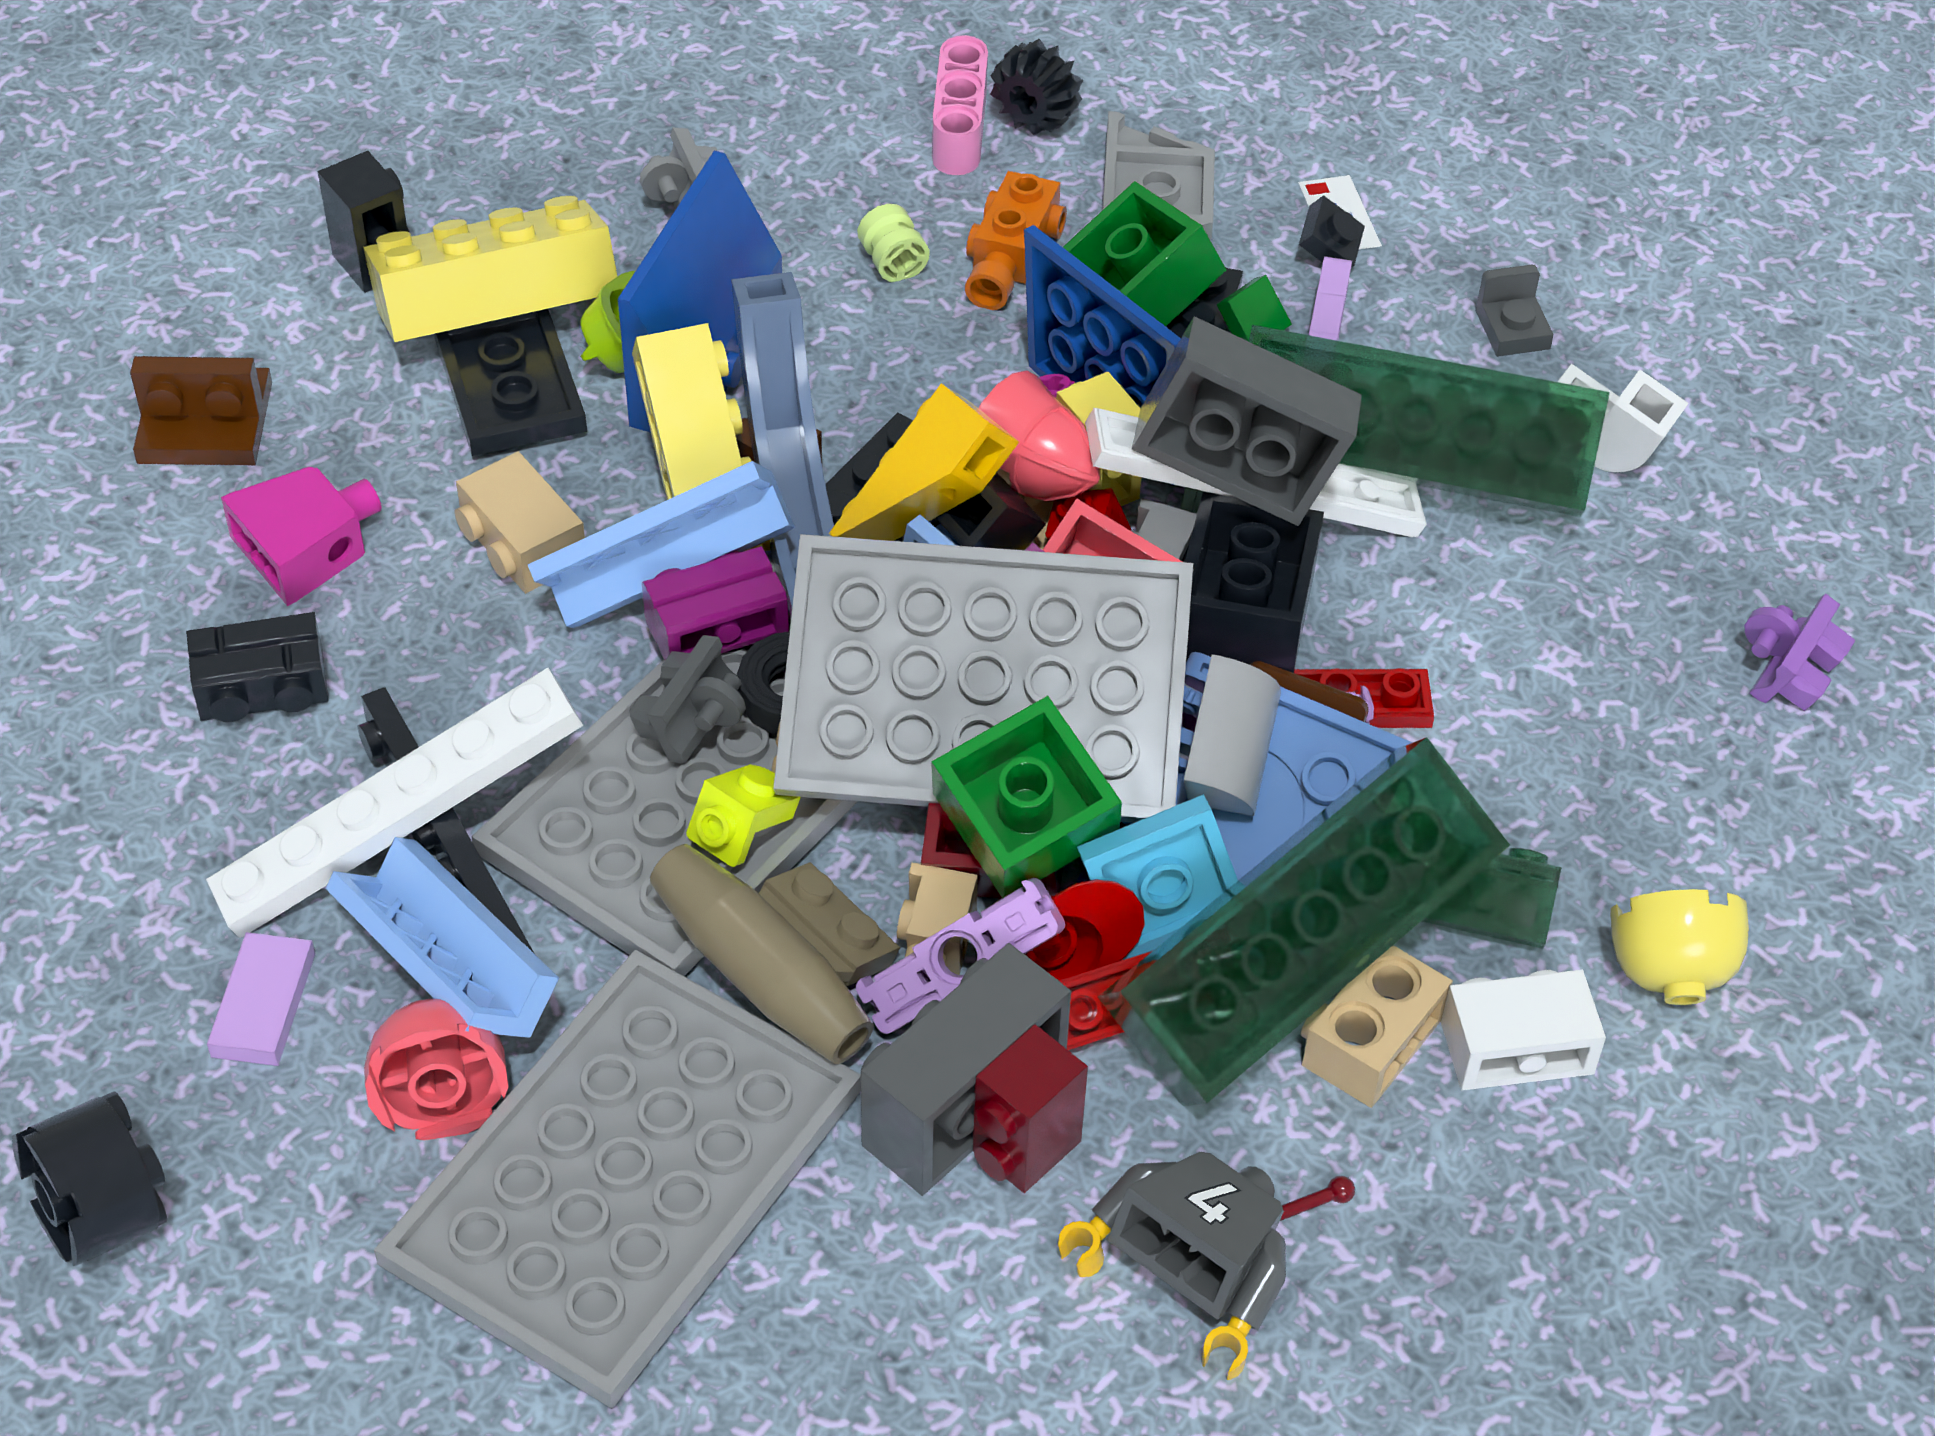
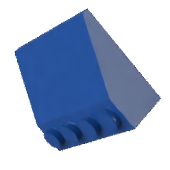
[618,150,782,433]
[1024,225,1181,486]

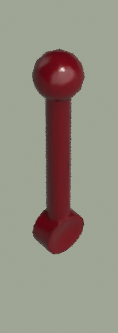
[1280,1176,1356,1221]

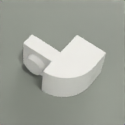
[1537,363,1689,472]

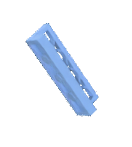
[528,461,795,628]
[325,837,559,1038]

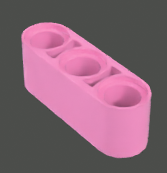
[932,35,988,175]

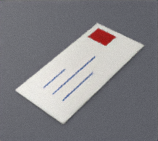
[1298,175,1382,249]

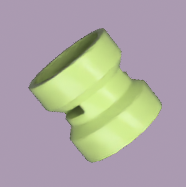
[857,204,930,282]

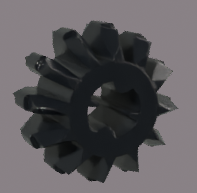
[990,39,1083,135]

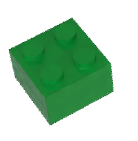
[1063,181,1227,327]
[931,695,1122,898]

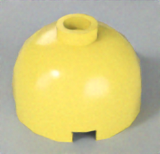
[1610,889,1749,1005]

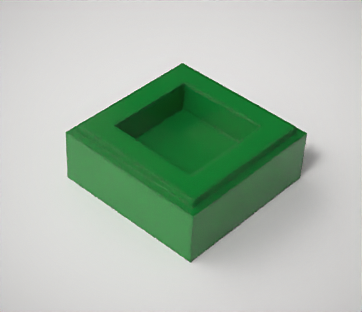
[1216,275,1292,347]

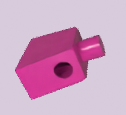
[221,467,382,606]

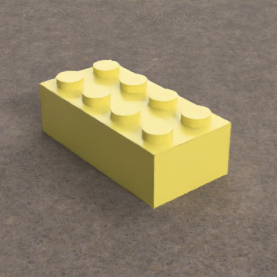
[363,196,617,342]

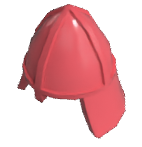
[979,370,1100,501]

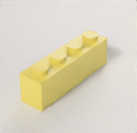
[632,323,770,552]

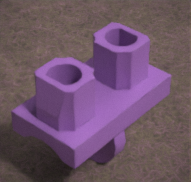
[1744,593,1856,711]

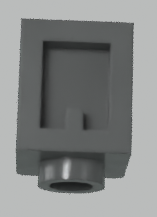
[1475,264,1554,357]

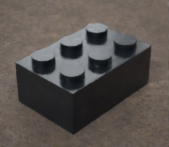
[1185,492,1324,673]

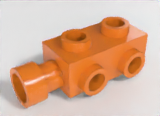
[965,171,1067,310]

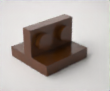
[130,356,272,466]

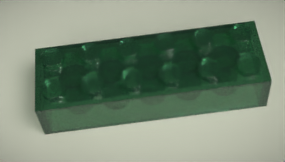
[1249,325,1610,517]
[1098,737,1511,1106]

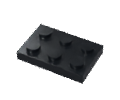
[434,309,587,456]

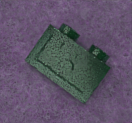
[1412,833,1562,949]

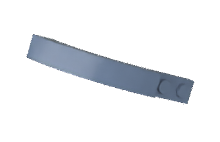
[731,272,834,616]

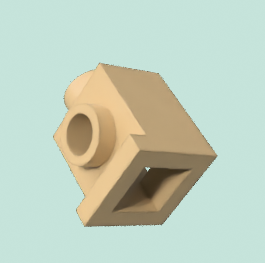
[897,862,977,975]

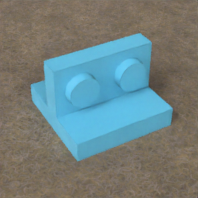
[1077,794,1249,960]

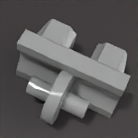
[640,127,718,210]

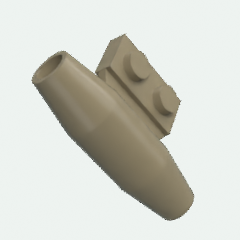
[650,844,900,1064]

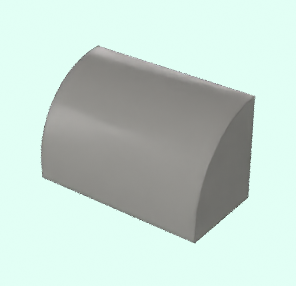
[1184,654,1281,816]

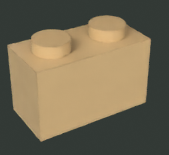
[455,451,585,594]

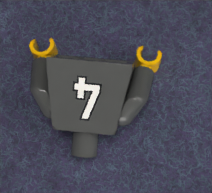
[1058,1152,1286,1380]

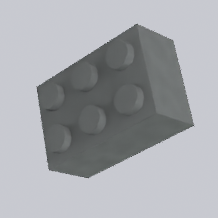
[1132,316,1362,526]
[861,943,1071,1196]

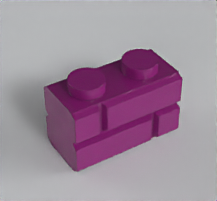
[642,546,789,660]

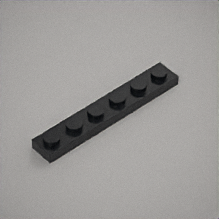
[357,687,548,1005]

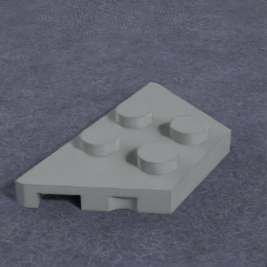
[1103,111,1215,239]

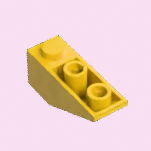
[829,383,1019,541]

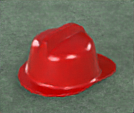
[1024,879,1145,981]

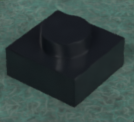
[1299,195,1365,268]

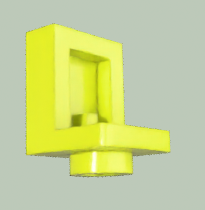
[686,764,801,867]

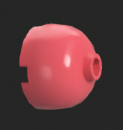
[364,998,508,1140]

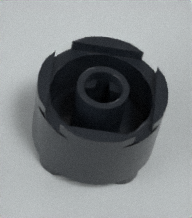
[12,1091,167,1266]

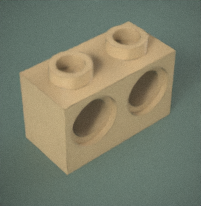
[1301,939,1453,1108]

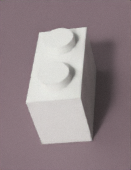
[1441,969,1606,1091]

